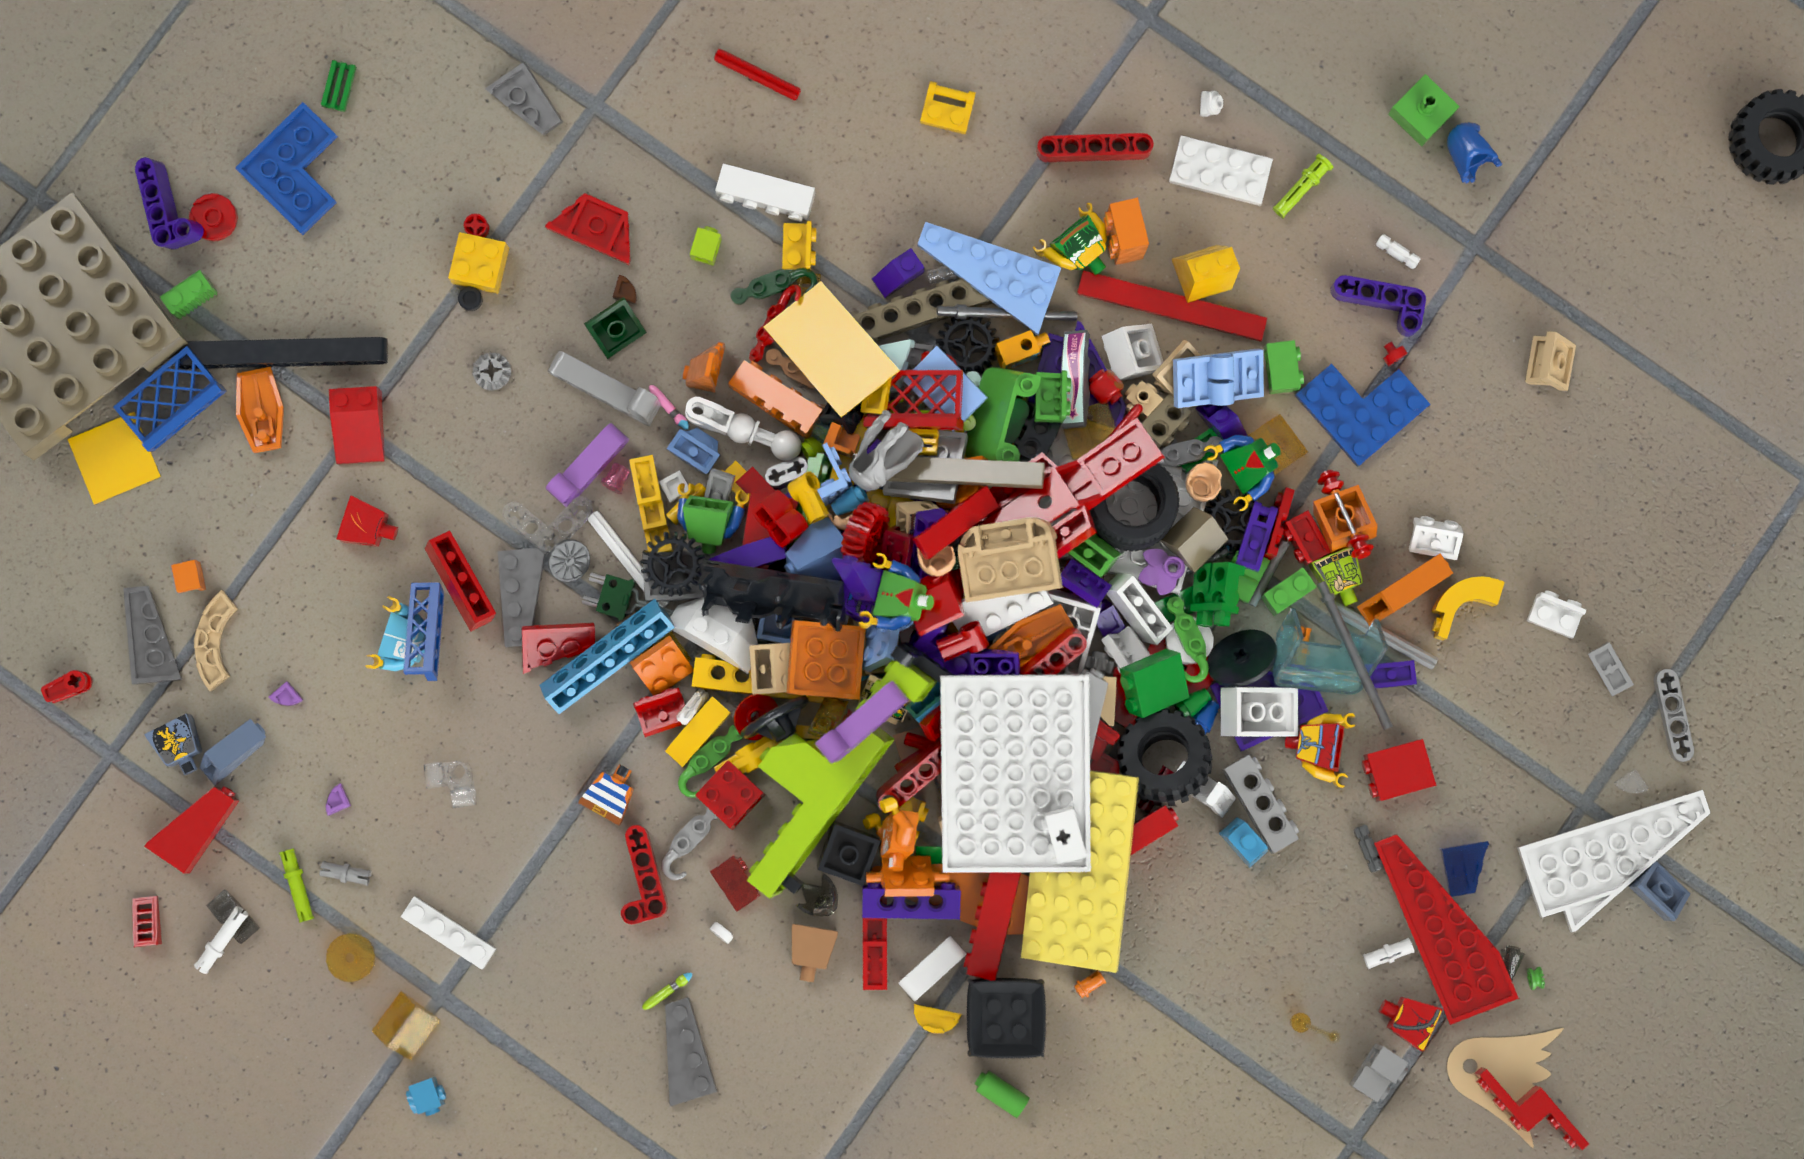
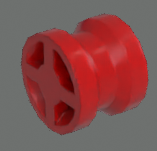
[463,213,490,238]

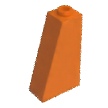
[1357,553,1453,627]

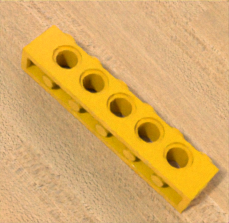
[692,654,837,705]

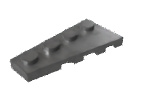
[498,547,547,647]
[123,586,182,685]
[665,997,717,1106]

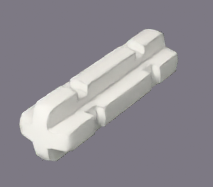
[1376,234,1420,269]
[677,688,709,725]

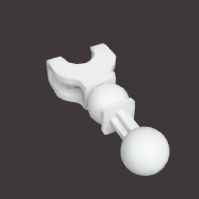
[685,397,802,461]

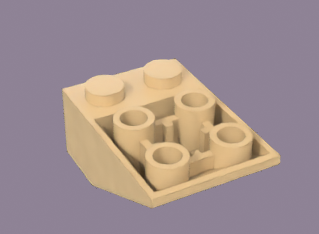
[749,643,790,694]

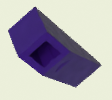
[832,555,883,606]

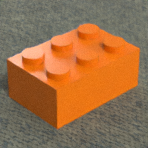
[1103,197,1149,265]

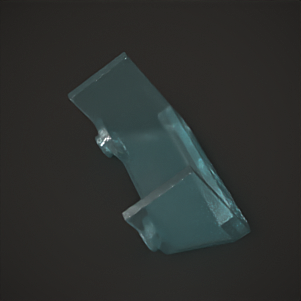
[1273,608,1388,695]

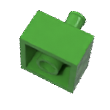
[1388,74,1460,146]

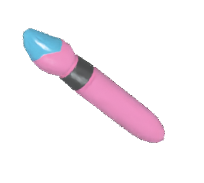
[649,385,689,430]

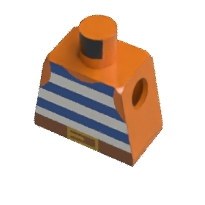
[578,764,634,825]

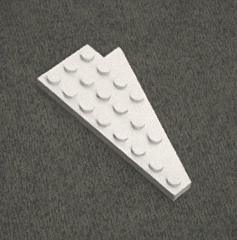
[1517,790,1710,932]

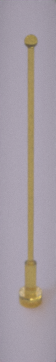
[1290,1012,1339,1042]

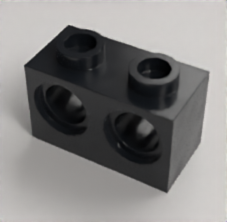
[1014,415,1062,462]

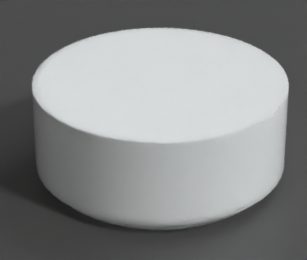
[709,922,733,944]

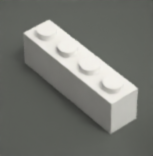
[715,164,815,222]

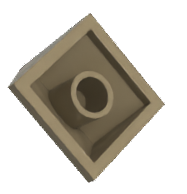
[1160,507,1229,573]

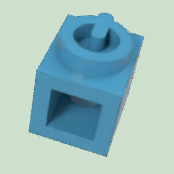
[406,1077,446,1117]

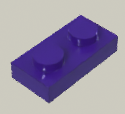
[1365,660,1417,689]

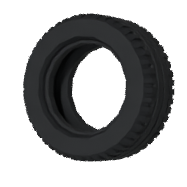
[1089,464,1180,552]

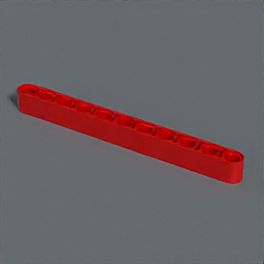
[876,627,1087,813]

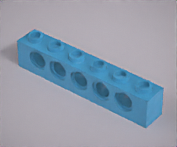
[539,599,675,714]

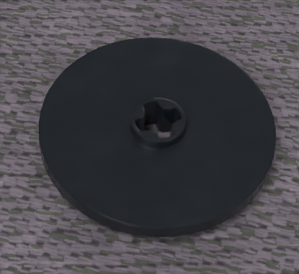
[1207,629,1278,687]

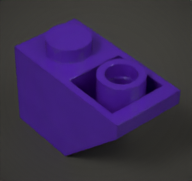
[1195,404,1248,440]

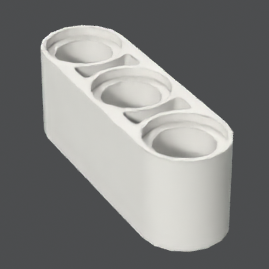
[898,936,966,1001]

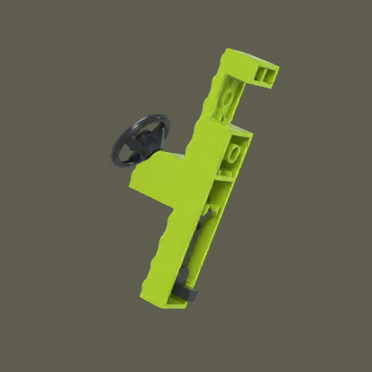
[740,660,938,899]

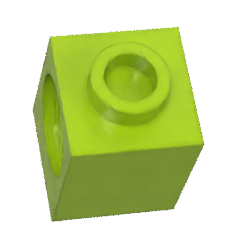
[690,226,722,266]

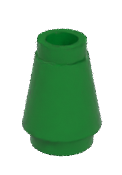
[1174,688,1212,718]

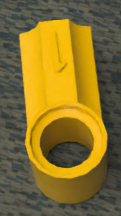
[788,471,829,524]

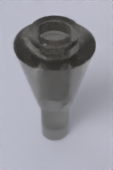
[1501,945,1525,981]

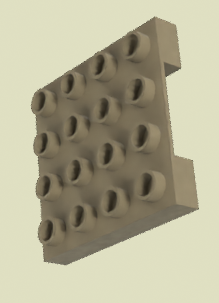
[0,193,189,461]

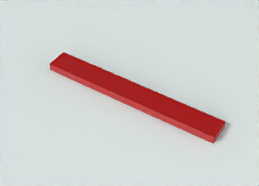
[1077,270,1267,342]

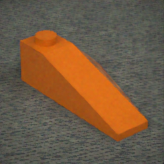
[683,342,725,393]

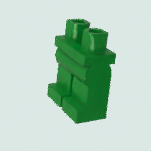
[1190,562,1245,627]

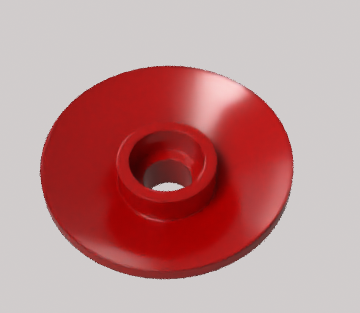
[734,694,778,740]

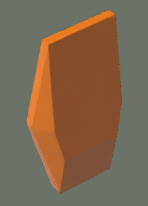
[236,367,284,453]
[988,604,1074,668]

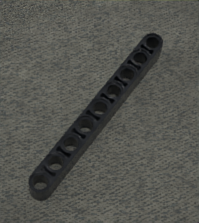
[175,337,388,369]

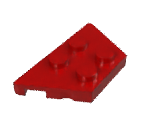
[545,193,631,265]

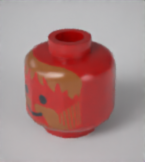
[1089,369,1124,405]

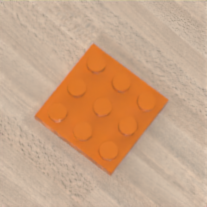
[786,620,865,700]

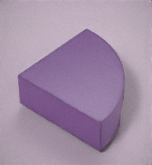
[269,681,303,706]
[326,783,351,816]

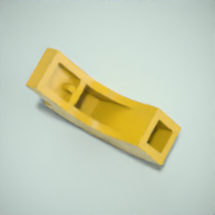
[1431,577,1505,641]

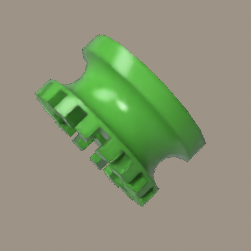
[1527,967,1545,990]

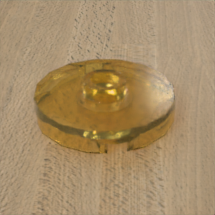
[326,933,376,982]

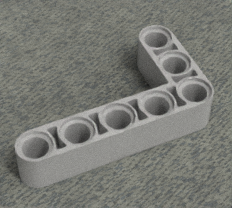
[547,351,661,426]

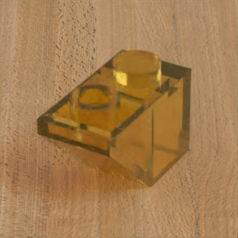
[808,697,848,738]

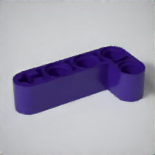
[135,157,203,250]
[1331,275,1426,337]

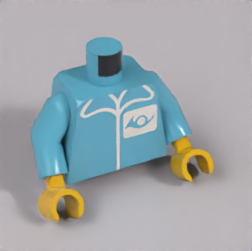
[365,596,426,671]

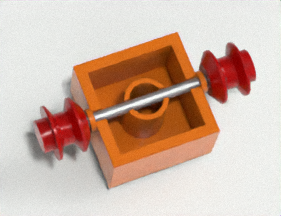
[1313,470,1377,559]

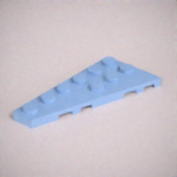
[918,222,1061,336]

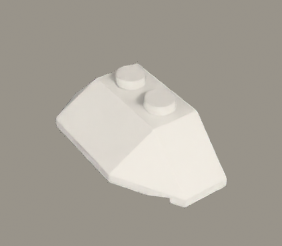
[670,597,758,674]

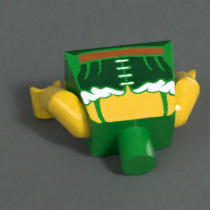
[1033,203,1107,275]

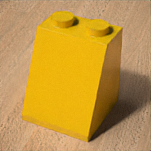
[1172,245,1240,303]

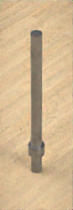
[936,304,1077,321]

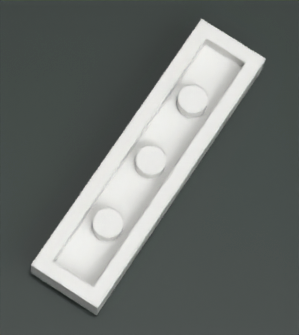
[401,896,496,969]

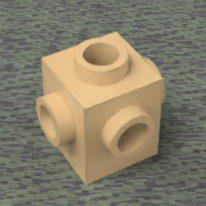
[1124,381,1163,421]

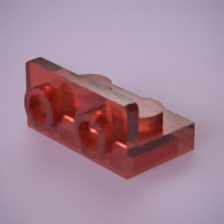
[710,855,761,912]

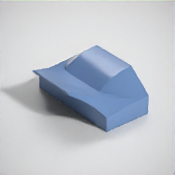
[667,428,720,476]

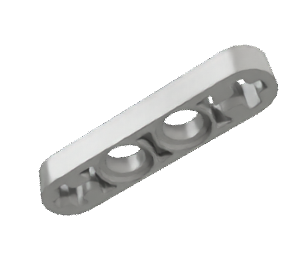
[1654,669,1694,762]

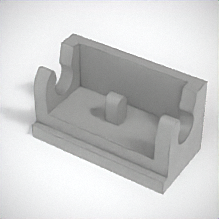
[1588,642,1634,696]

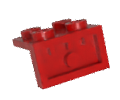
[696,761,766,830]

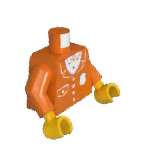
[863,797,919,871]

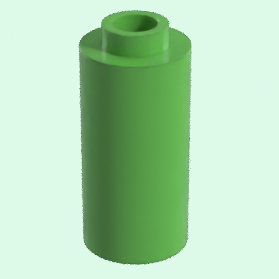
[974,1071,1030,1118]

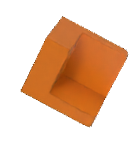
[823,422,861,458]
[171,560,206,593]

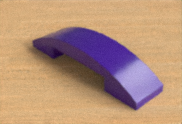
[708,537,787,568]

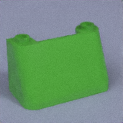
[965,367,1041,462]

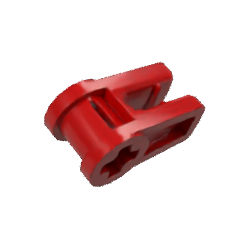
[41,670,93,703]

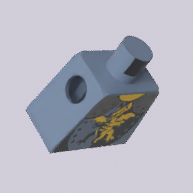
[144,714,202,775]

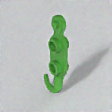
[1167,596,1209,683]
[678,725,743,798]

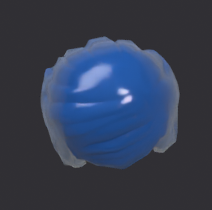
[1447,122,1502,184]

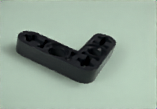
[891,642,954,683]

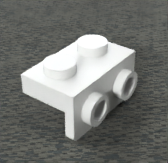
[1101,626,1150,674]

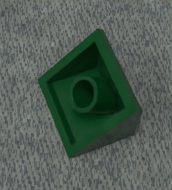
[584,297,647,359]

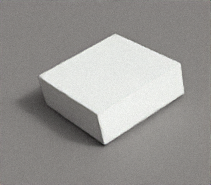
[659,470,688,503]

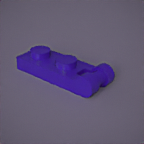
[1235,501,1278,572]

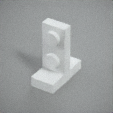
[1176,761,1236,818]

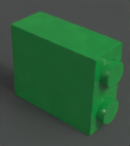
[1120,649,1190,718]

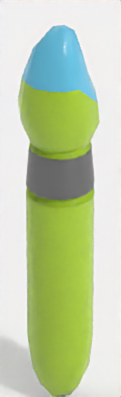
[642,973,692,1010]

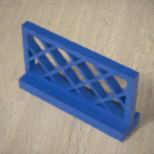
[113,346,227,452]

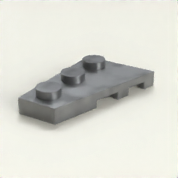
[485,62,563,135]

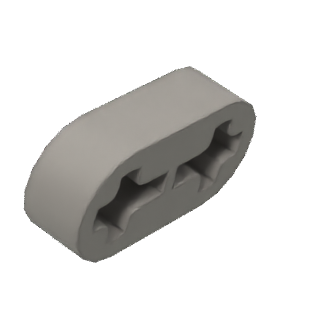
[765,457,808,490]

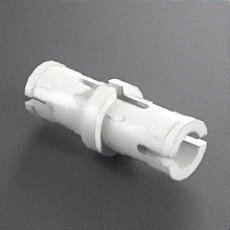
[1363,938,1414,969]

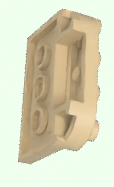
[958,517,1063,603]

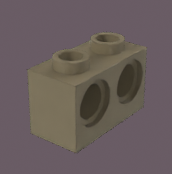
[1142,393,1191,450]

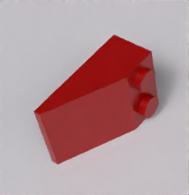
[329,386,385,464]

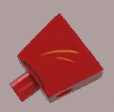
[336,496,398,547]

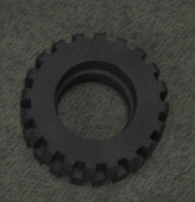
[1728,89,1804,185]
[1117,709,1212,806]

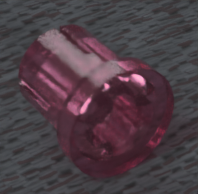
[600,463,631,494]

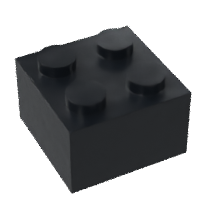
[817,821,881,886]

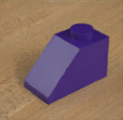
[872,248,925,299]

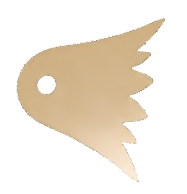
[1447,1028,1564,1148]

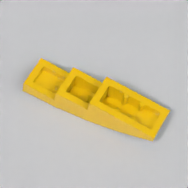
[629,455,673,552]

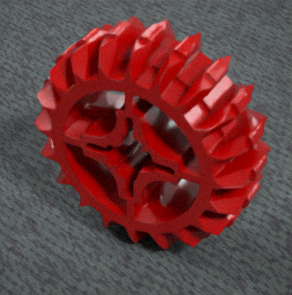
[841,502,890,565]

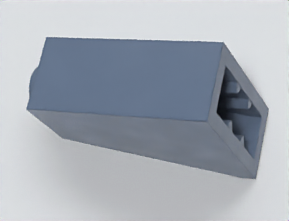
[200,719,266,786]

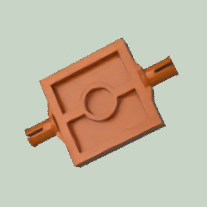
[866,856,949,897]

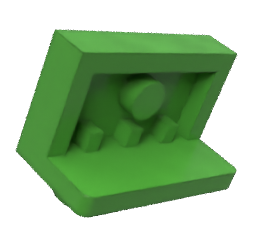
[1034,370,1071,423]

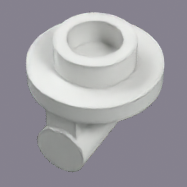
[1200,91,1223,117]

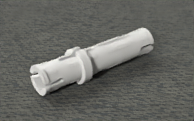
[194,906,249,974]

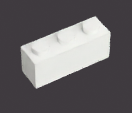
[1107,573,1173,645]

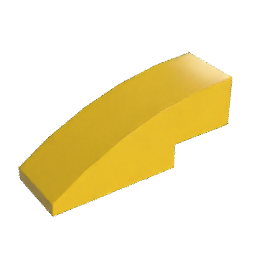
[665,696,731,767]

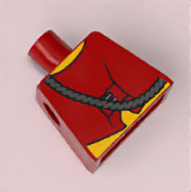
[1379,997,1443,1051]

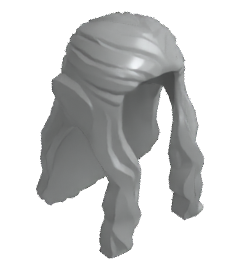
[849,410,924,491]

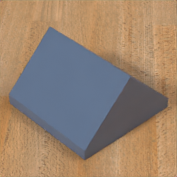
[1629,861,1691,921]

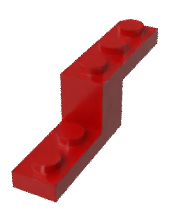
[1474,1067,1589,1151]

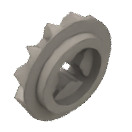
[472,352,511,390]

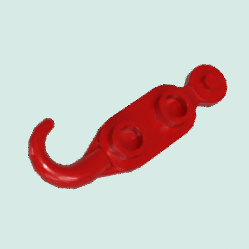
[749,285,802,363]

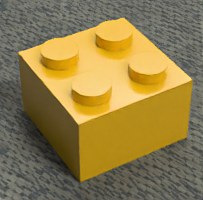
[448,232,509,294]

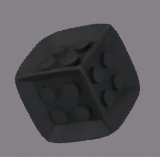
[967,978,1046,1059]

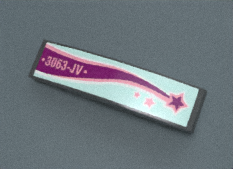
[1061,330,1090,429]

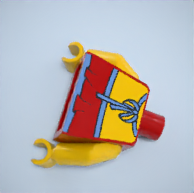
[1285,713,1355,788]

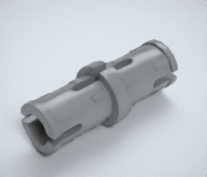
[319,861,371,886]

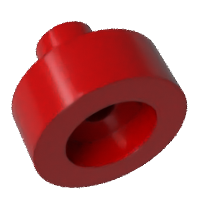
[1383,341,1408,366]

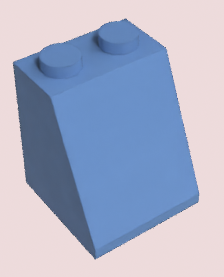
[785,517,843,581]

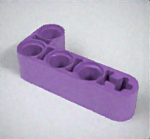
[546,423,629,508]
[815,681,909,764]

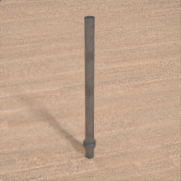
[1317,581,1393,730]

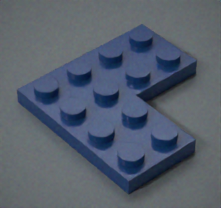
[235,102,338,235]
[1295,364,1431,467]

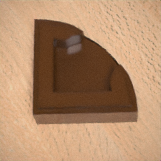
[612,274,637,305]

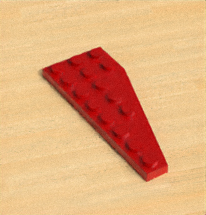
[1374,834,1519,1025]

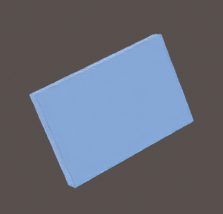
[903,346,988,432]

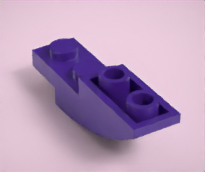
[925,649,1020,675]

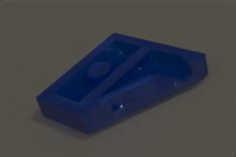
[1441,841,1489,897]

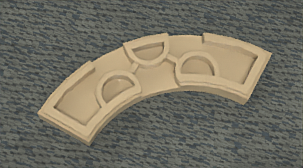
[194,590,238,692]

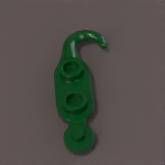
[730,268,817,305]

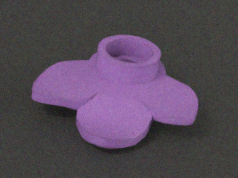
[1138,549,1185,595]

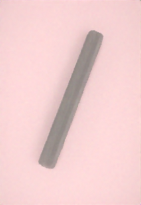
[1328,602,1438,669]

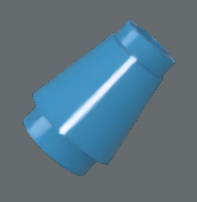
[831,486,869,516]

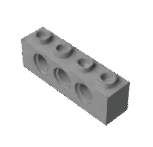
[1222,755,1299,854]

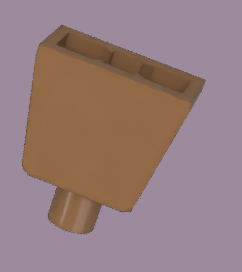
[792,924,839,982]

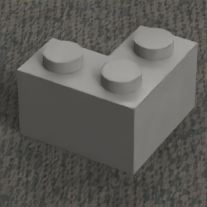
[1349,1043,1408,1103]

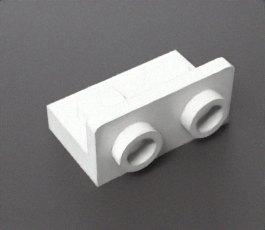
[1409,516,1464,560]
[1527,590,1586,639]

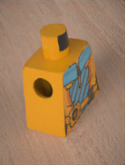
[994,330,1051,370]

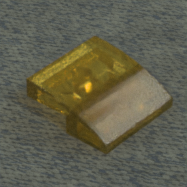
[1064,402,1116,460]

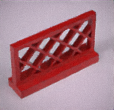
[863,370,964,430]

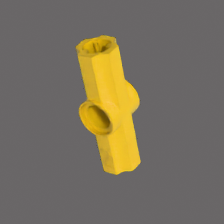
[713,737,782,774]

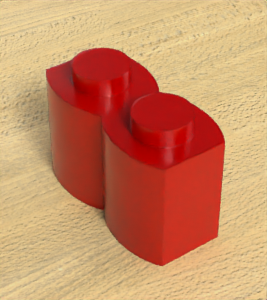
[752,490,809,548]

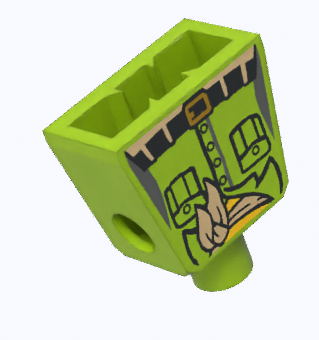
[1308,548,1363,606]

